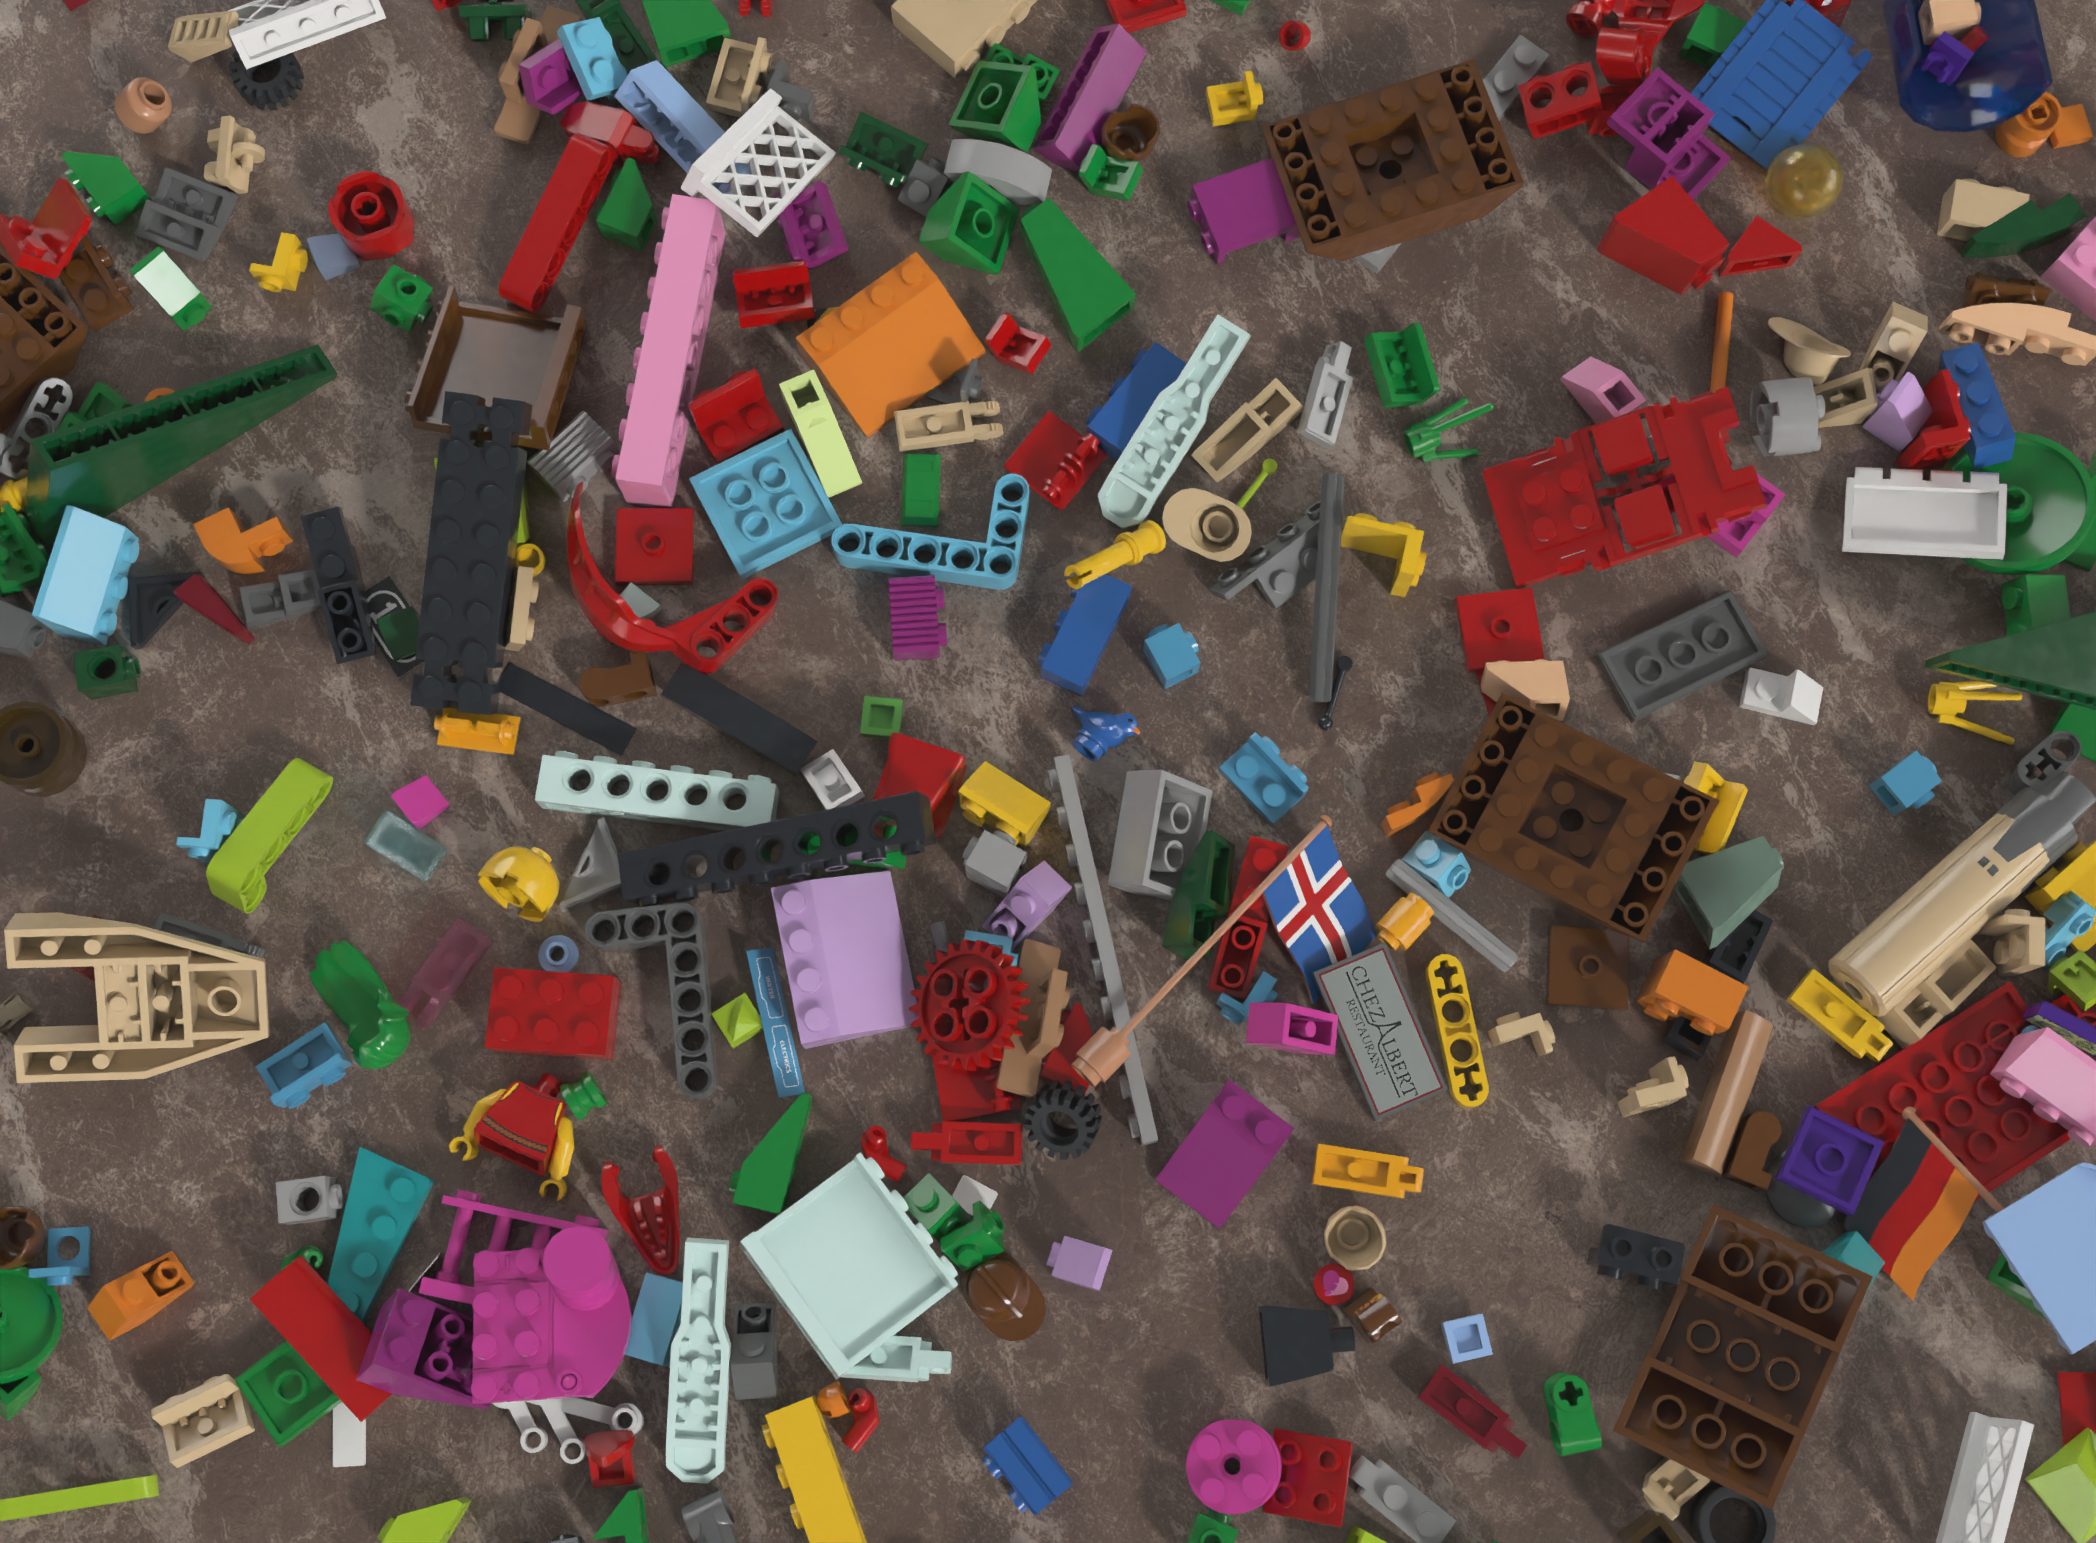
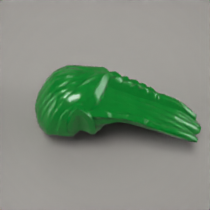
[309,940,411,1070]

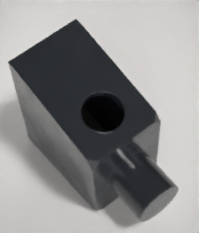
[1258,1306,1355,1386]

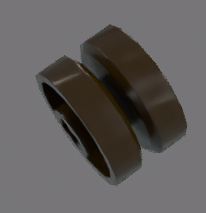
[0,701,87,797]

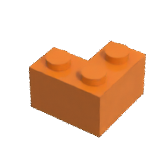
[1636,949,1748,1035]

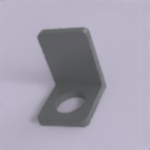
[927,358,983,404]

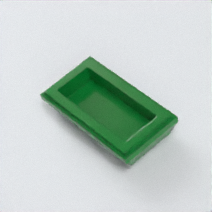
[900,453,941,527]

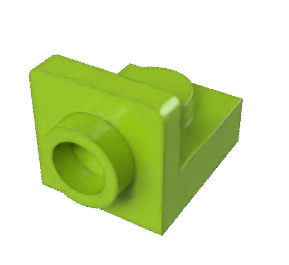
[2047,950,2096,1011]

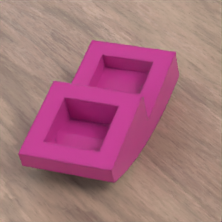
[1707,473,1786,558]

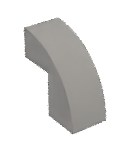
[944,139,1052,206]

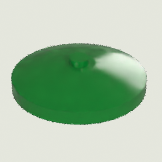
[1941,432,2096,575]

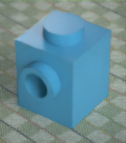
[1143,623,1201,690]
[1868,750,1942,816]

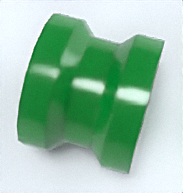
[559,1070,608,1121]

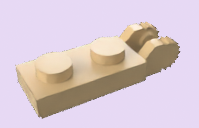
[894,401,1004,452]

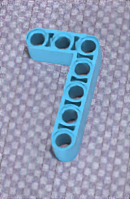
[831,474,1029,590]

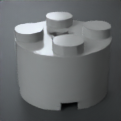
[1750,377,1825,457]

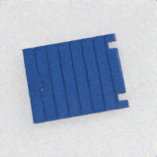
[1691,0,1874,177]

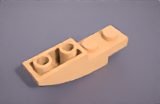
[1938,303,2096,366]

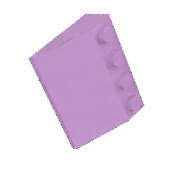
[771,871,919,1049]

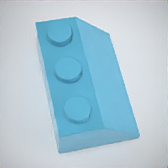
[32,505,139,646]

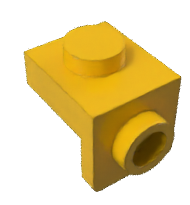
[1206,70,1263,127]
[249,232,308,292]

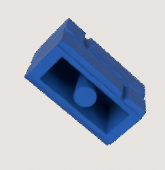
[981,1415,1073,1516]

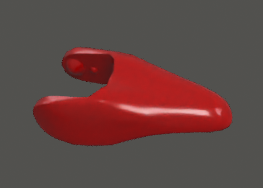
[601,1145,680,1275]

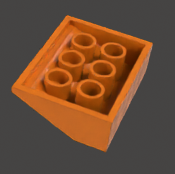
[796,252,986,438]

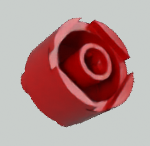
[328,171,414,261]

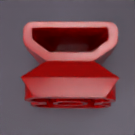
[873,732,967,838]

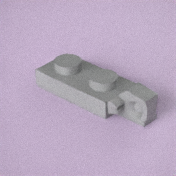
[1297,341,1353,448]

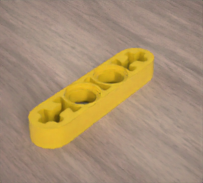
[1425,954,1489,1108]

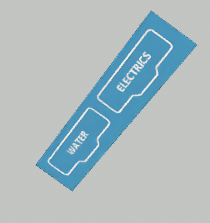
[746,948,805,1098]

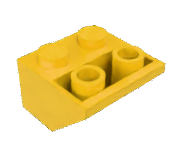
[958,761,1051,849]

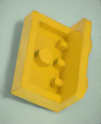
[1684,761,1748,855]

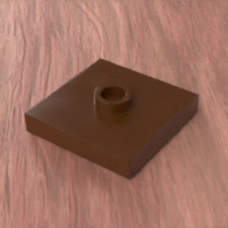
[1546,925,1629,1011]

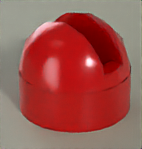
[1279,21,1311,51]

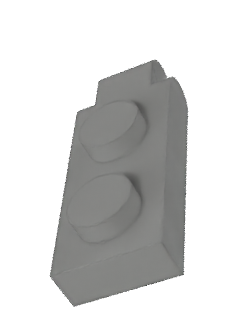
[1349,1455,1456,1543]

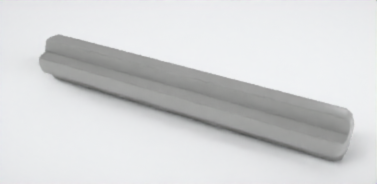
[1385,859,1518,973]

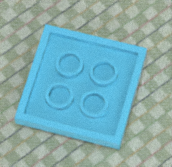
[689,429,842,580]

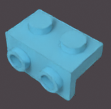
[557,17,627,101]
[176,799,246,866]

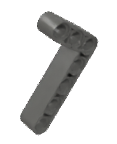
[584,903,719,1101]

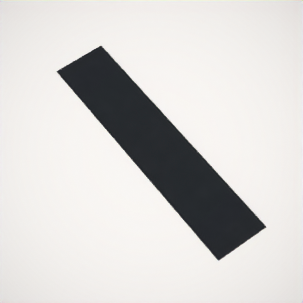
[499,663,637,755]

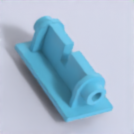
[2040,890,2096,971]

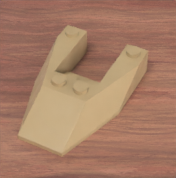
[4,912,269,1083]

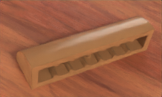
[1680,1010,1774,1177]

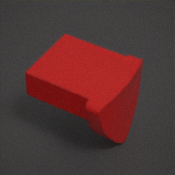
[583,1430,636,1488]

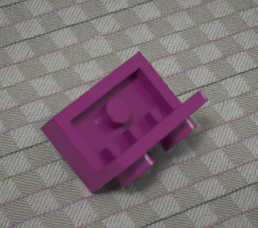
[772,181,849,269]

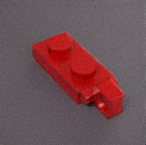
[910,1121,1023,1166]

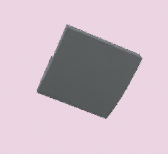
[134,167,239,262]

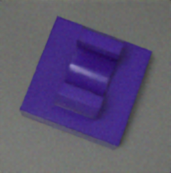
[1921,31,1974,86]

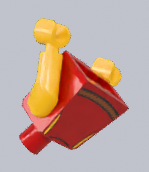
[449,1073,574,1201]

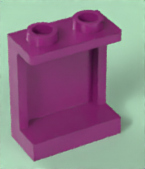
[1187,158,1300,264]

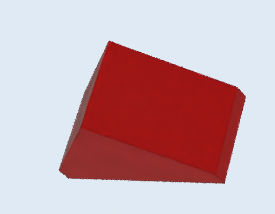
[1718,215,1802,277]

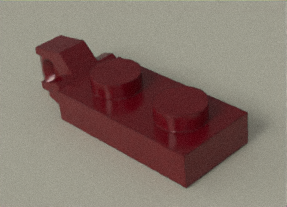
[1416,1364,1528,1459]

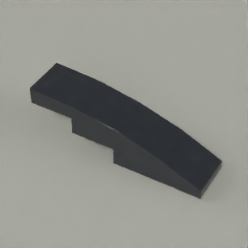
[661,662,818,775]
[1662,910,1774,1061]

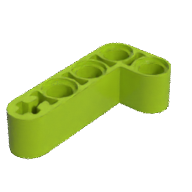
[206,758,333,914]

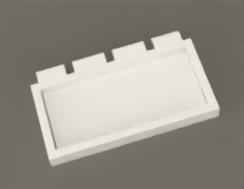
[1842,467,2007,560]

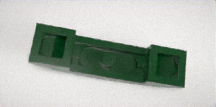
[575,0,669,76]

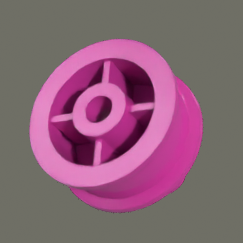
[1186,1419,1282,1514]

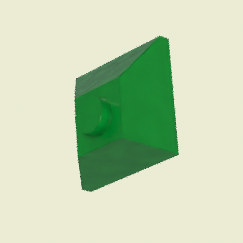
[949,60,1041,153]
[918,171,1020,275]

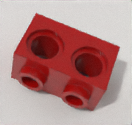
[1518,61,1604,140]

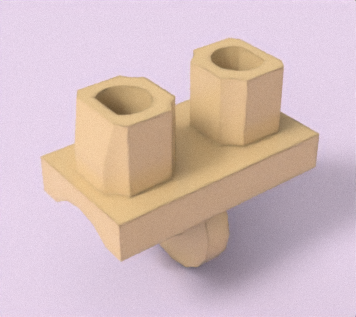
[204,115,266,194]

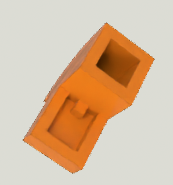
[193,507,293,575]

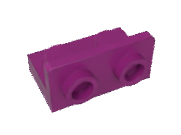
[518,38,584,114]

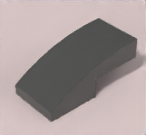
[239,569,322,628]

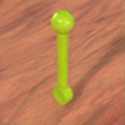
[1236,458,1277,509]

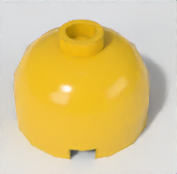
[477,846,560,922]

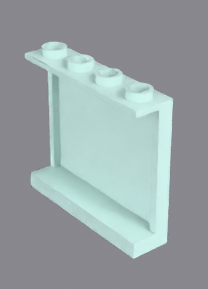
[739,1152,959,1380]

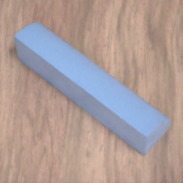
[614,60,752,194]

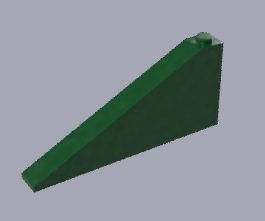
[25,344,337,545]
[1925,612,2096,710]

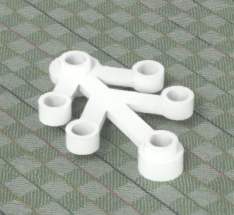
[493,1397,644,1464]

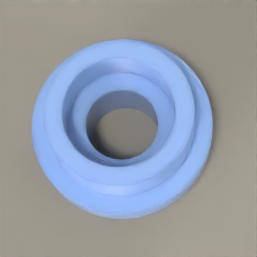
[538,935,579,972]

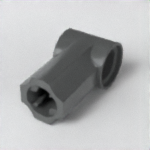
[681,1490,738,1543]

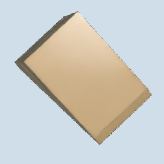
[1813,368,1879,428]

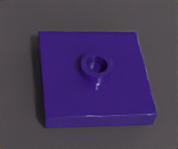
[1774,1105,1884,1216]

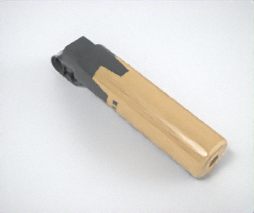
[1828,730,2096,1017]

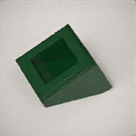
[376,606,420,661]

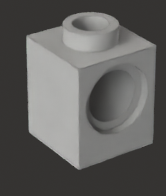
[276,1176,343,1225]

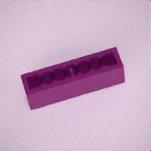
[1033,24,1147,172]

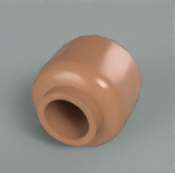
[114,77,172,134]

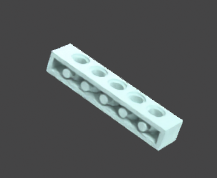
[535,751,780,831]

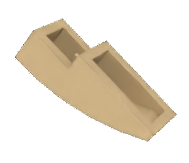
[1191,378,1304,483]
[1876,939,1997,1049]

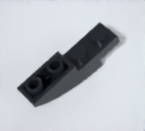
[301,506,377,664]

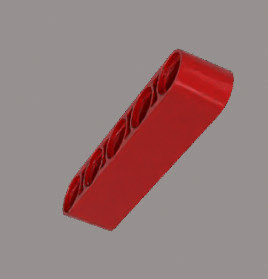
[498,132,615,313]

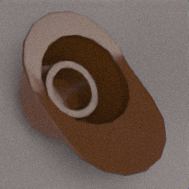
[960,1252,1046,1341]

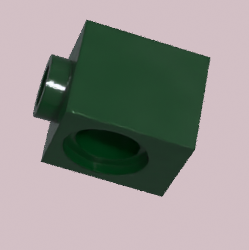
[73,644,141,700]

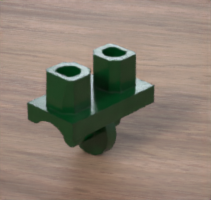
[459,0,532,42]

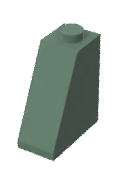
[1674,836,1784,949]

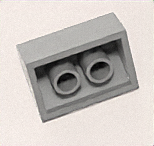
[1108,769,1213,901]

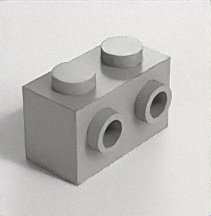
[962,829,1027,898]

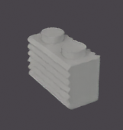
[527,410,619,502]

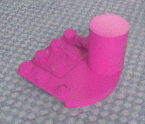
[471,1226,632,1404]

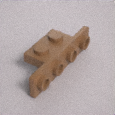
[494,6,581,145]
[996,939,1070,1097]

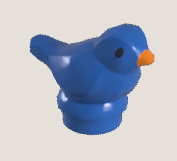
[1071,705,1140,762]

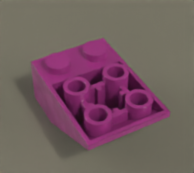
[356,1288,490,1410]

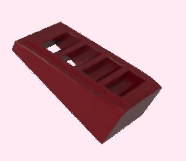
[173,574,255,644]

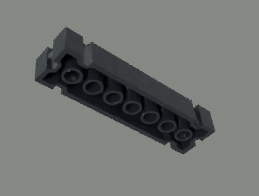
[410,391,532,715]

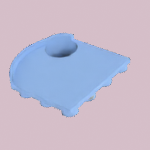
[1982,1162,2096,1354]

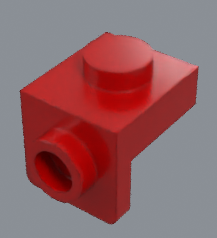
[985,312,1052,374]

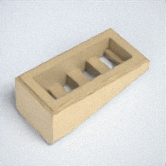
[168,10,239,62]

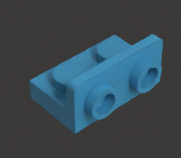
[1218,732,1309,826]

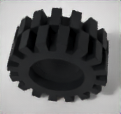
[229,51,304,111]
[1024,1080,1102,1160]

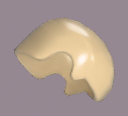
[1323,1205,1386,1271]

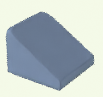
[306,234,361,280]

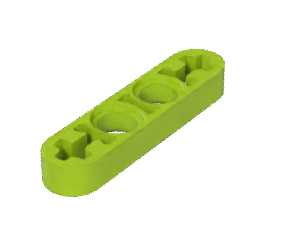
[0,1474,159,1521]

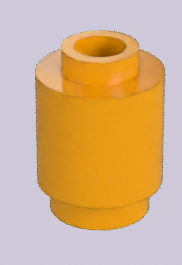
[1376,892,1434,951]

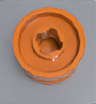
[1995,90,2062,157]

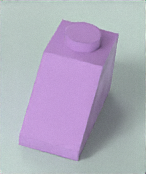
[1046,1236,1112,1291]

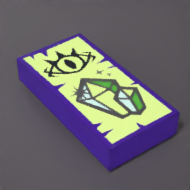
[2022,1001,2096,1056]

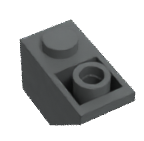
[730,1302,779,1400]

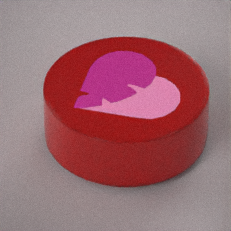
[1312,1264,1355,1305]

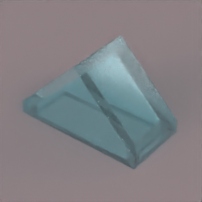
[363,809,448,883]

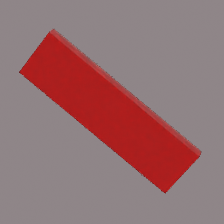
[250,1256,392,1422]

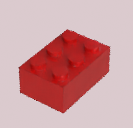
[485,967,622,1061]

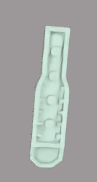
[1098,314,1251,529]
[666,1238,731,1484]

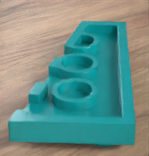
[328,1147,435,1324]

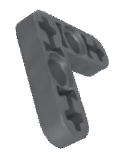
[0,377,73,480]

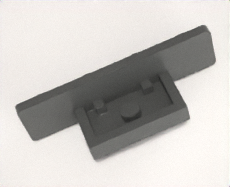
[1210,501,1345,608]

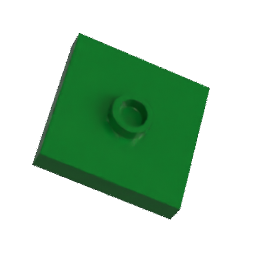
[235,1340,342,1447]

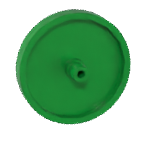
[0,1266,63,1384]

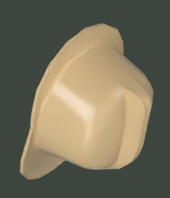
[1768,317,1851,385]
[1162,488,1252,562]

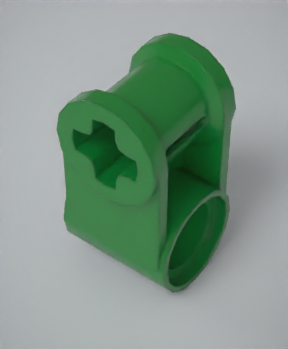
[1543,1373,1602,1457]

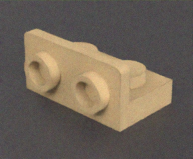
[1976,909,2045,977]
[1617,1056,1689,1118]

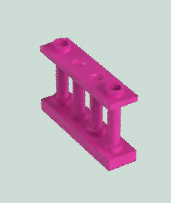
[419,1190,609,1304]

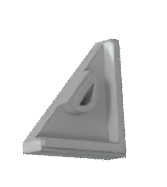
[559,817,621,913]

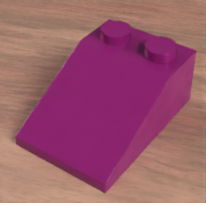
[1155,1080,1295,1229]

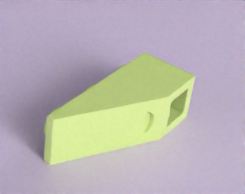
[779,369,862,498]

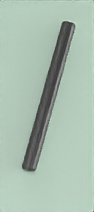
[1309,473,1345,702]

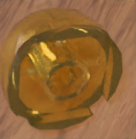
[1764,143,1844,220]

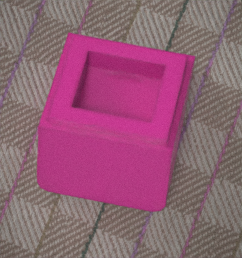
[390,775,451,830]

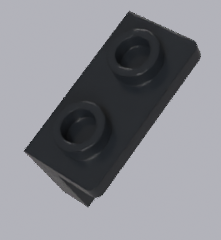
[1586,1224,1685,1291]

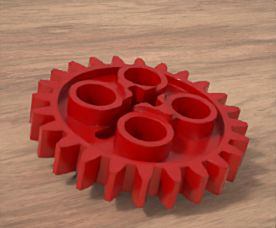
[909,939,1030,1071]

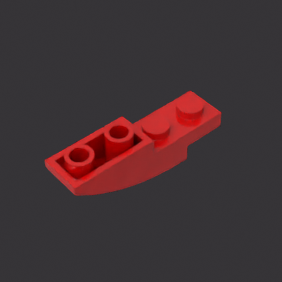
[1208,835,1289,1000]

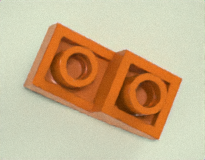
[1380,772,1454,837]

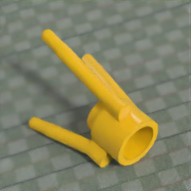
[1928,681,2023,745]

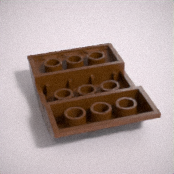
[1613,1204,1873,1510]

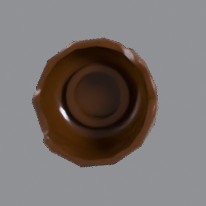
[1101,104,1160,162]
[0,1206,44,1269]

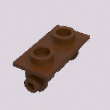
[1963,272,2051,308]

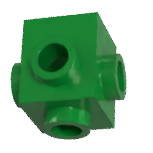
[370,264,434,333]

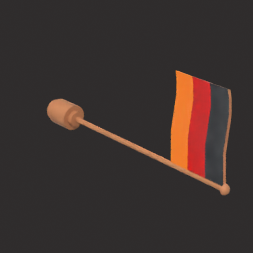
[1843,1107,2004,1301]

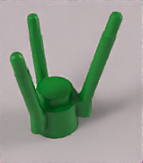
[1403,398,1494,463]

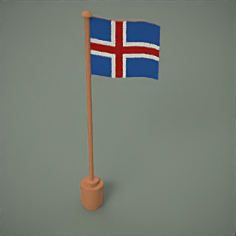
[1071,815,1376,1087]

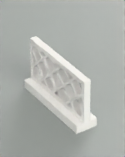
[228,0,386,69]
[680,88,836,237]
[1936,1412,2034,1543]

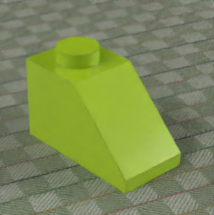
[377,1496,472,1543]

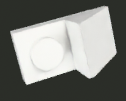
[1739,667,1823,725]
[800,749,865,810]

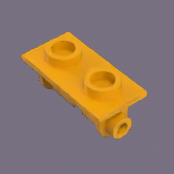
[434,708,521,755]

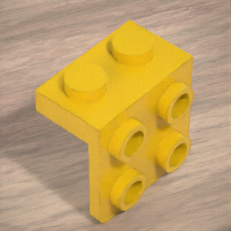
[1341,513,1427,597]
[2024,840,2096,952]

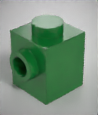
[1185,1508,1239,1543]

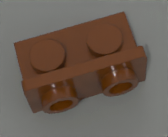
[59,237,135,332]

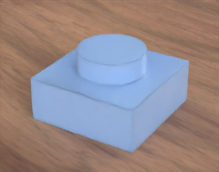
[1441,1314,1493,1364]

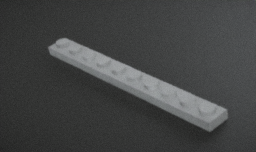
[1048,754,1158,1146]

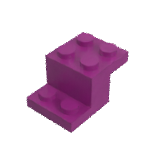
[1607,67,1731,200]

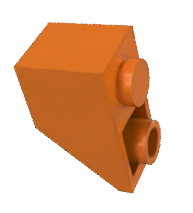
[87,1251,195,1341]

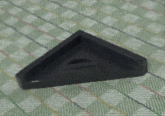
[129,572,205,650]

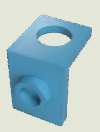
[29,1226,91,1286]

